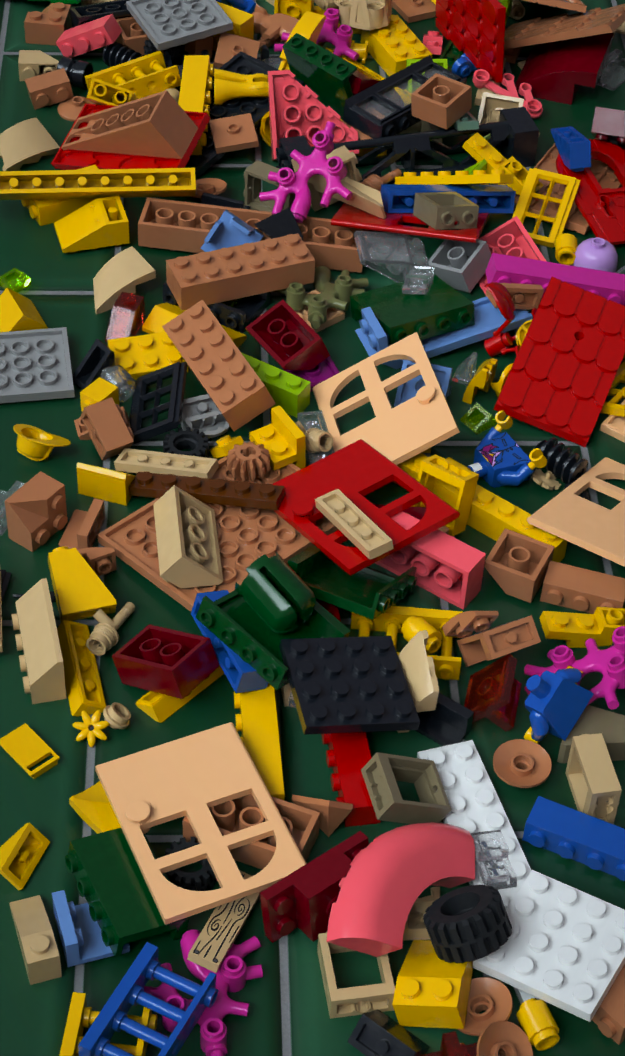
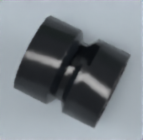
[56,56,94,89]

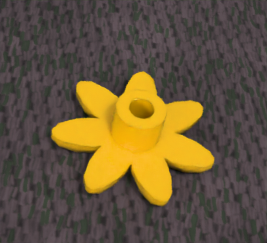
[72,710,110,748]

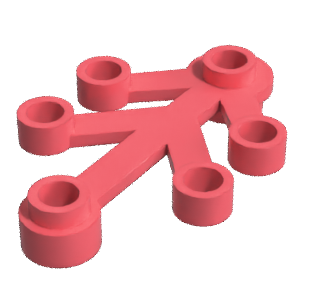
[472,69,543,118]

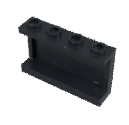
[162,282,271,333]

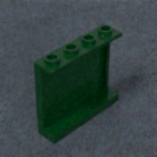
[283,33,357,120]
[350,273,475,346]
[287,545,417,620]
[195,590,351,690]

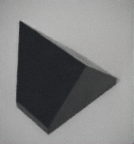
[254,208,303,240]
[72,339,116,390]

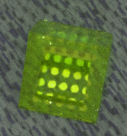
[460,402,497,435]

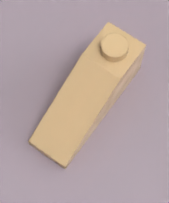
[9,895,62,985]

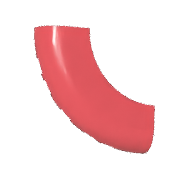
[326,822,475,957]

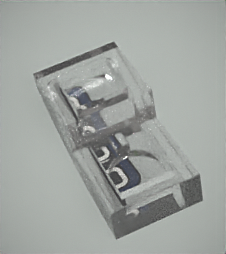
[402,266,435,295]
[471,830,517,890]

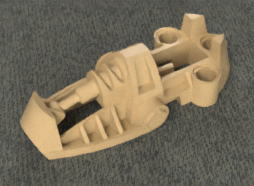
[314,0,392,30]

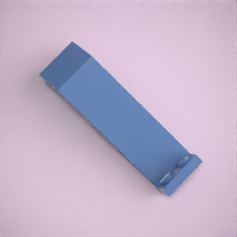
[355,296,533,369]

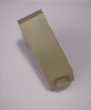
[557,705,625,763]

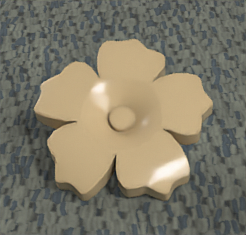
[531,469,561,490]

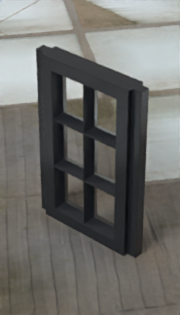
[129,361,188,444]

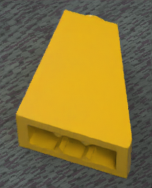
[48,546,117,622]

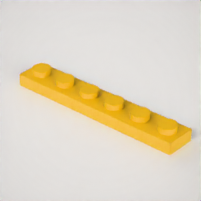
[395,170,514,185]

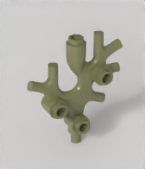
[275,266,369,329]

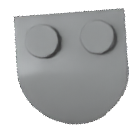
[181,394,230,438]

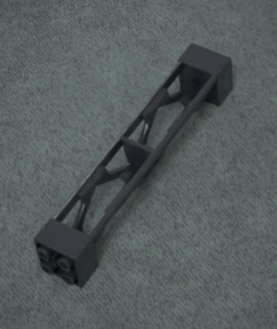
[276,107,539,184]

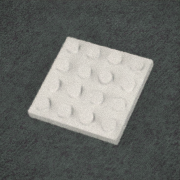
[473,870,625,1022]

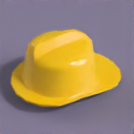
[13,424,71,461]

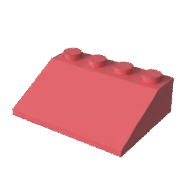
[478,216,547,294]

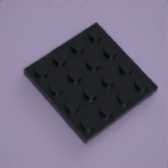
[279,636,420,735]

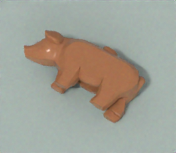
[252,4,326,48]

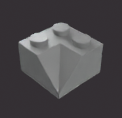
[425,239,492,293]

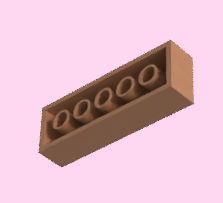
[166,233,315,310]
[162,299,276,431]

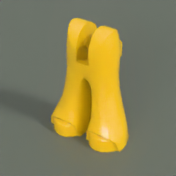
[214,68,269,105]

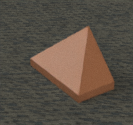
[291,794,353,837]

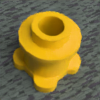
[350,40,369,65]

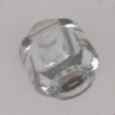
[101,365,135,402]

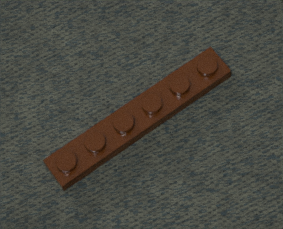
[129,472,286,510]

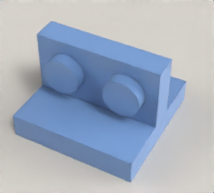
[394,359,453,407]

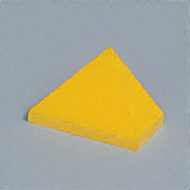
[0,822,50,891]

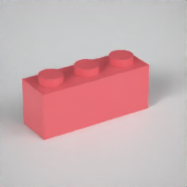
[56,14,122,58]

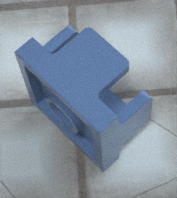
[200,210,264,252]

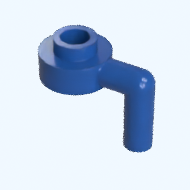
[451,53,480,78]

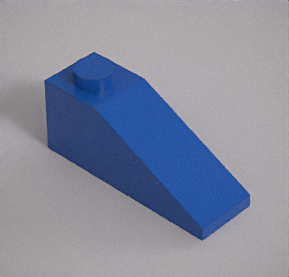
[551,126,591,172]

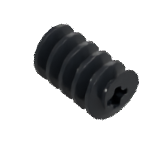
[103,41,145,67]
[534,437,588,484]

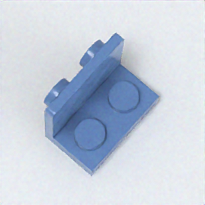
[52,890,130,967]

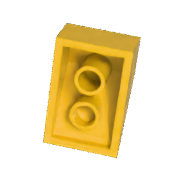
[392,940,473,1029]

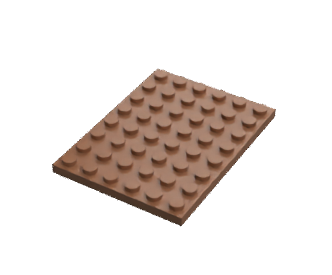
[97,441,339,612]

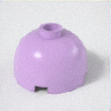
[572,237,618,273]

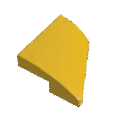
[462,358,498,404]

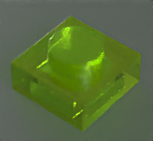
[0,268,31,293]

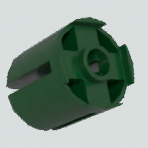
[235,552,316,635]

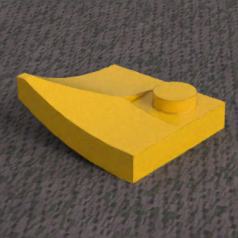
[69,781,121,834]

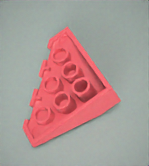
[268,70,359,161]

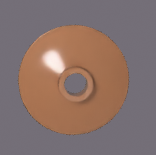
[57,96,95,122]
[190,178,227,200]
[493,739,552,788]
[458,977,513,1036]
[476,1021,533,1056]

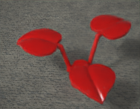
[484,282,537,357]

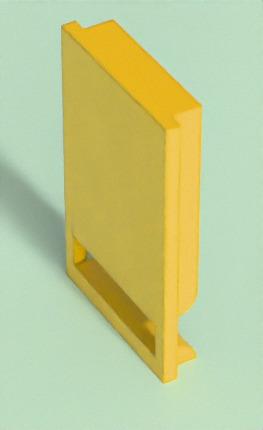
[0,723,60,779]

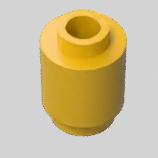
[555,233,578,265]
[401,616,442,655]
[516,998,560,1051]

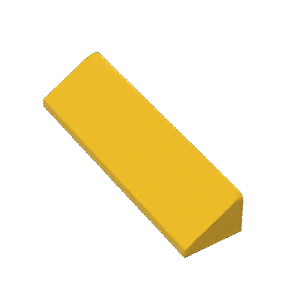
[57,620,106,717]
[135,665,224,723]

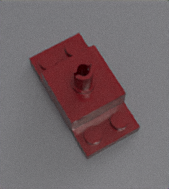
[260,831,369,943]

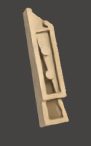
[291,159,386,219]

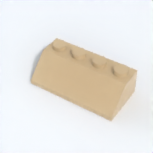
[153,485,223,589]
[11,578,67,704]

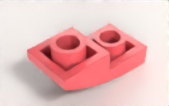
[423,31,443,55]

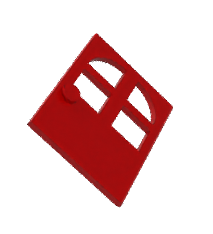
[331,203,490,243]
[273,439,460,576]

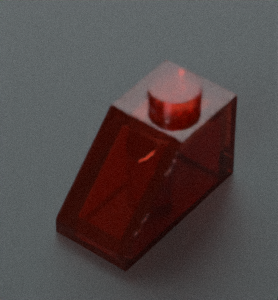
[105,292,145,342]

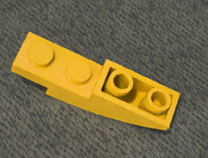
[278,11,326,70]
[86,77,143,106]
[462,132,544,195]
[539,607,625,648]

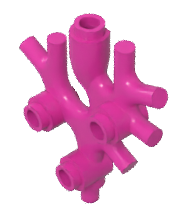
[274,8,359,61]
[259,121,353,223]
[524,626,625,710]
[144,930,263,1056]

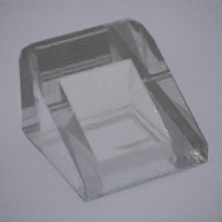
[452,352,478,385]

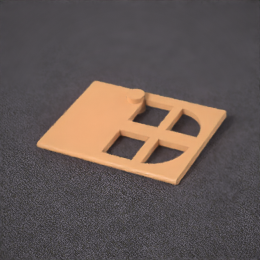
[312,332,460,465]
[527,457,625,567]
[95,722,307,925]

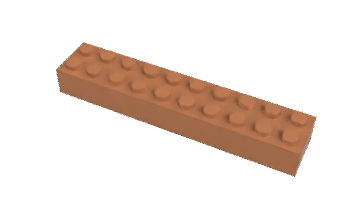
[138,197,369,273]

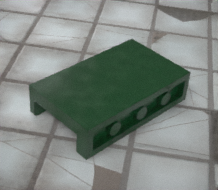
[65,828,190,956]

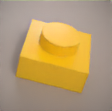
[210,435,243,458]

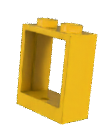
[413,454,479,536]

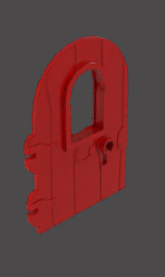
[556,139,625,245]

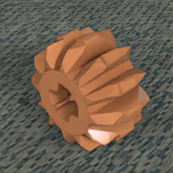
[227,441,271,482]

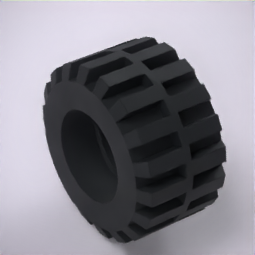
[423,885,512,963]

